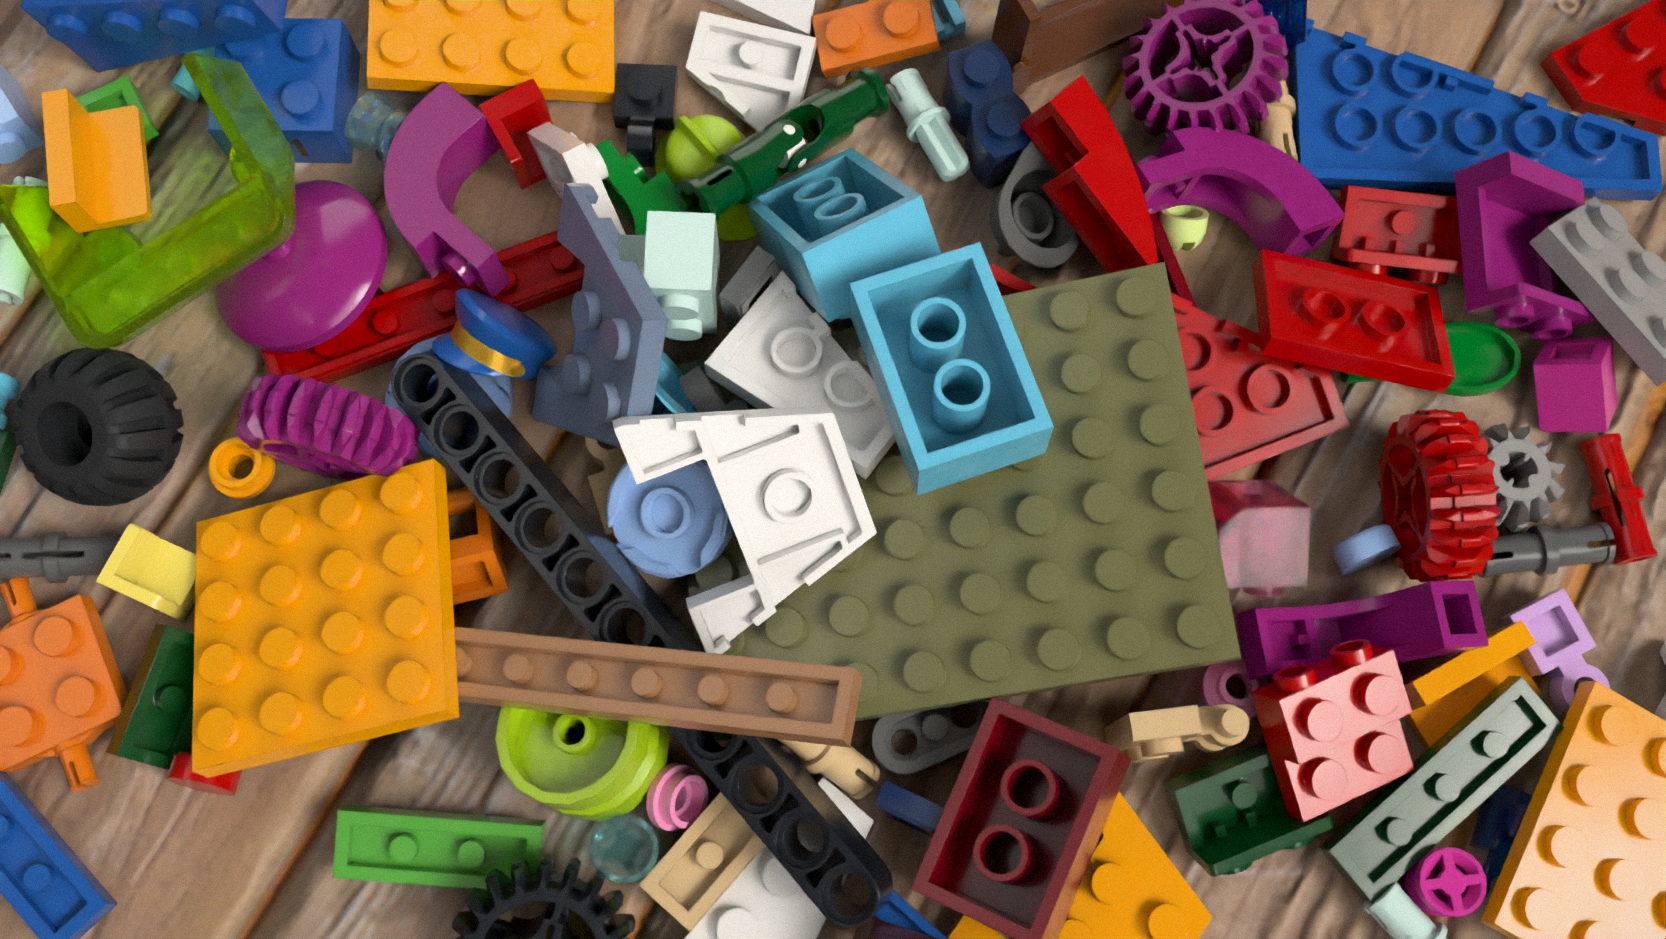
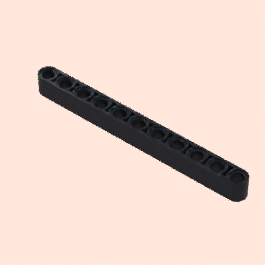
[391,353,893,928]

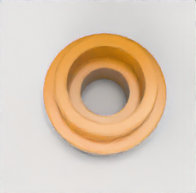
[208,436,276,500]

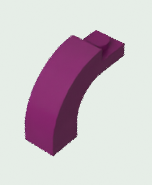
[384,81,510,298]
[1134,127,1346,257]
[1236,580,1489,680]

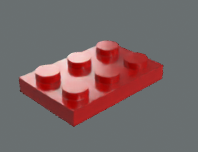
[1252,249,1456,393]

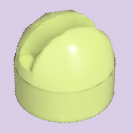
[1159,205,1209,252]

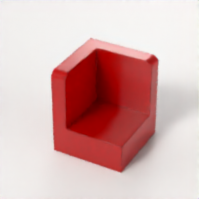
[478,78,554,190]

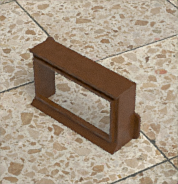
[991,0,1197,96]

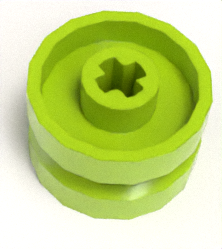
[495,707,670,821]

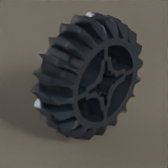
[452,853,636,939]

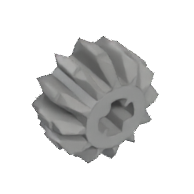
[1479,423,1566,532]

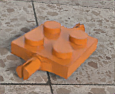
[0,578,128,792]

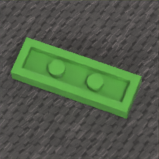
[332,804,546,890]

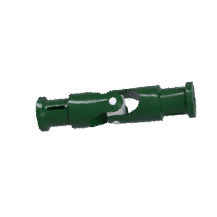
[674,66,890,224]

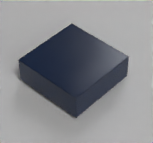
[875,780,944,838]

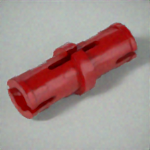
[1578,433,1658,565]

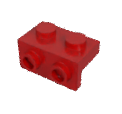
[1330,185,1463,284]

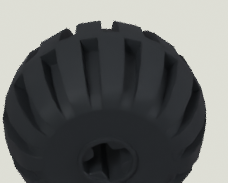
[13,347,184,506]

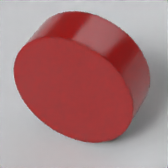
[166,752,242,796]

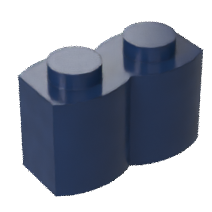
[943,39,1032,189]

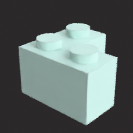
[617,211,721,341]

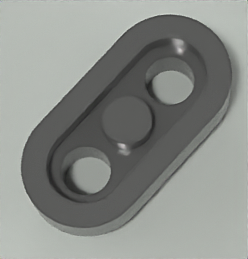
[871,700,990,776]

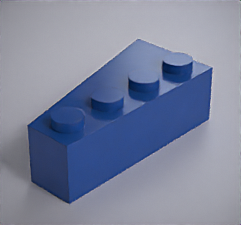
[21,0,288,72]

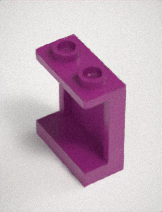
[1454,151,1595,340]

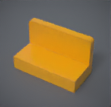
[41,88,152,233]
[1403,620,1541,750]

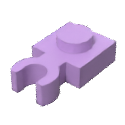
[1498,588,1610,713]

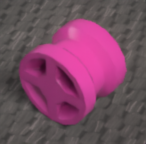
[1401,847,1487,917]

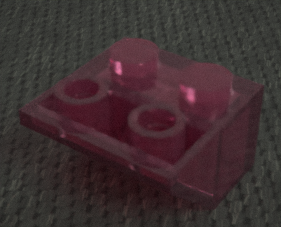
[1207,480,1311,597]

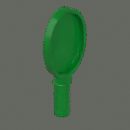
[1340,321,1521,397]

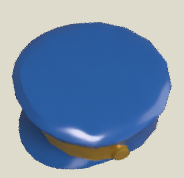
[432,288,557,380]

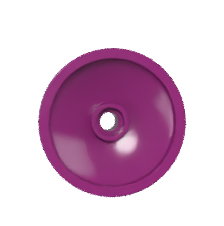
[214,180,388,353]

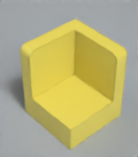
[96,523,196,622]

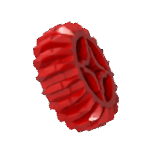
[1377,409,1501,583]

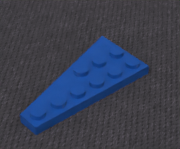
[1288,14,1663,201]

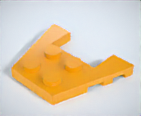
[947,791,1212,939]

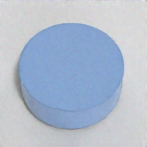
[1331,524,1401,575]

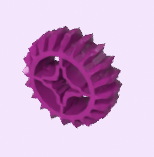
[1122,0,1289,140]
[236,373,421,482]

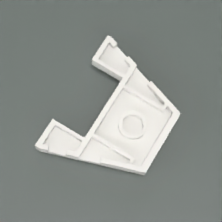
[612,405,877,654]

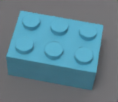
[745,147,941,322]
[849,242,1054,496]

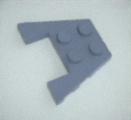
[532,183,668,448]

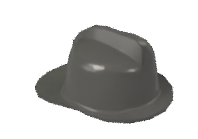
[989,140,1081,268]

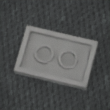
[1529,196,1666,386]

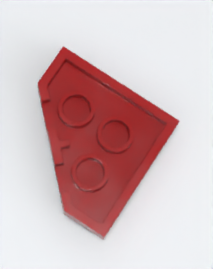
[1540,0,1666,137]
[1171,292,1350,482]

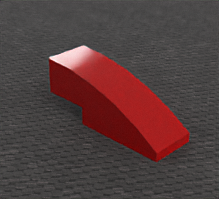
[1020,74,1159,273]

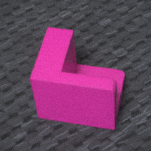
[1533,337,1617,432]

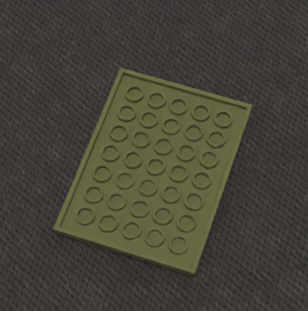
[677,262,1242,743]

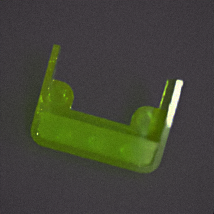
[0,52,296,349]

